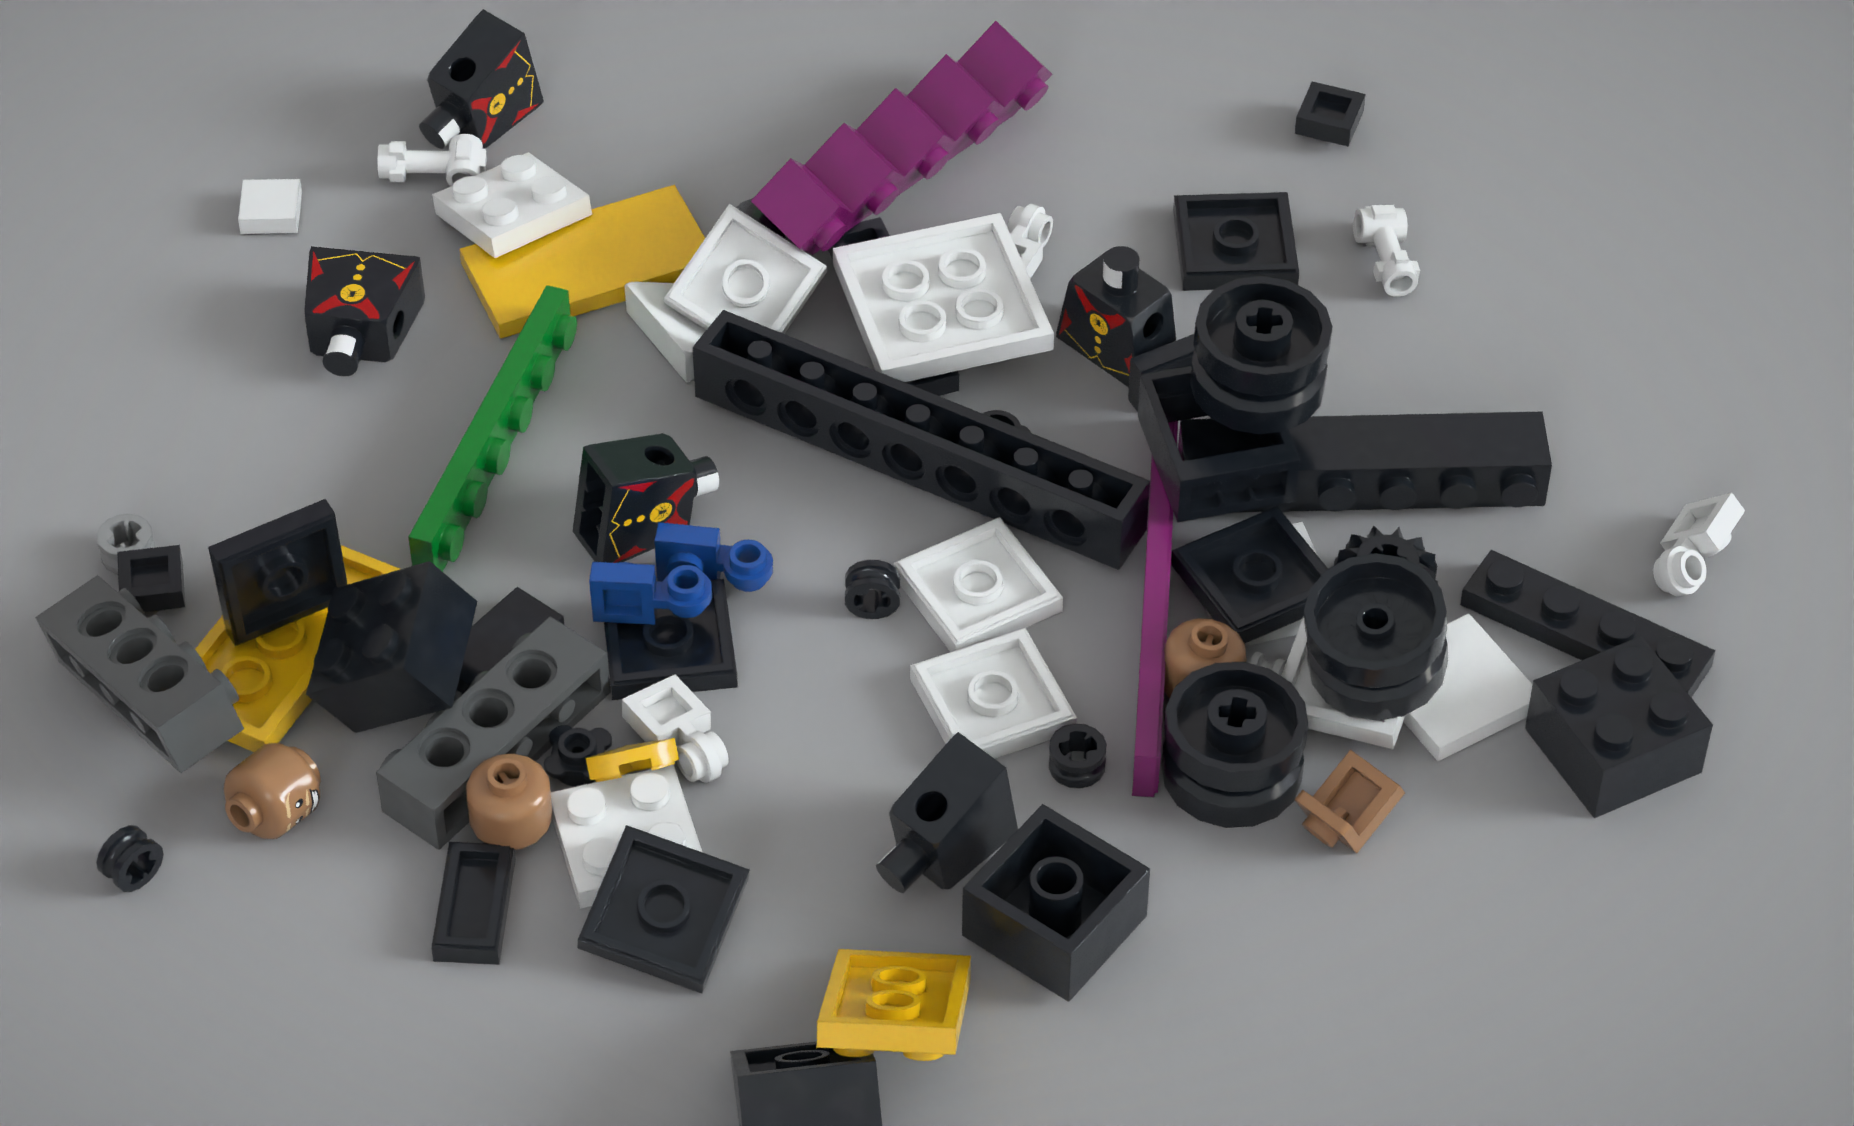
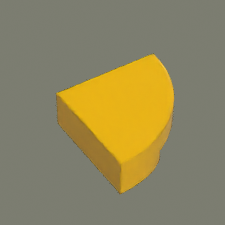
[585,738,679,782]

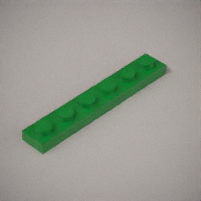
[408,285,577,572]

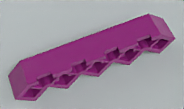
[751,21,1052,255]

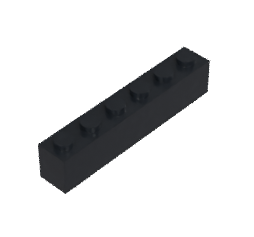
[1178,411,1552,513]

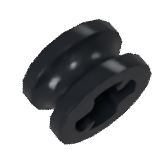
[845,560,900,619]
[1049,724,1107,788]
[96,825,164,892]

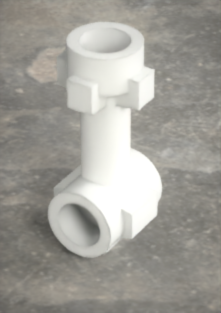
[378,134,487,186]
[1353,205,1421,297]

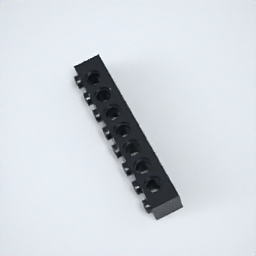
[693,310,1150,570]

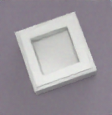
[238,179,302,234]

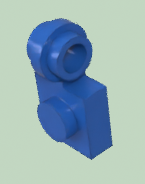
[654,522,773,592]
[589,562,712,625]

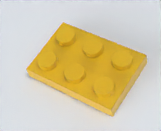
[816,949,971,1061]

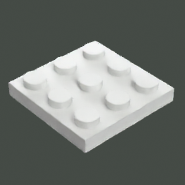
[833,213,1054,382]

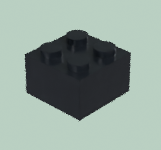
[306,561,478,733]
[1525,636,1713,818]
[962,804,1150,1002]

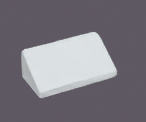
[625,282,706,383]

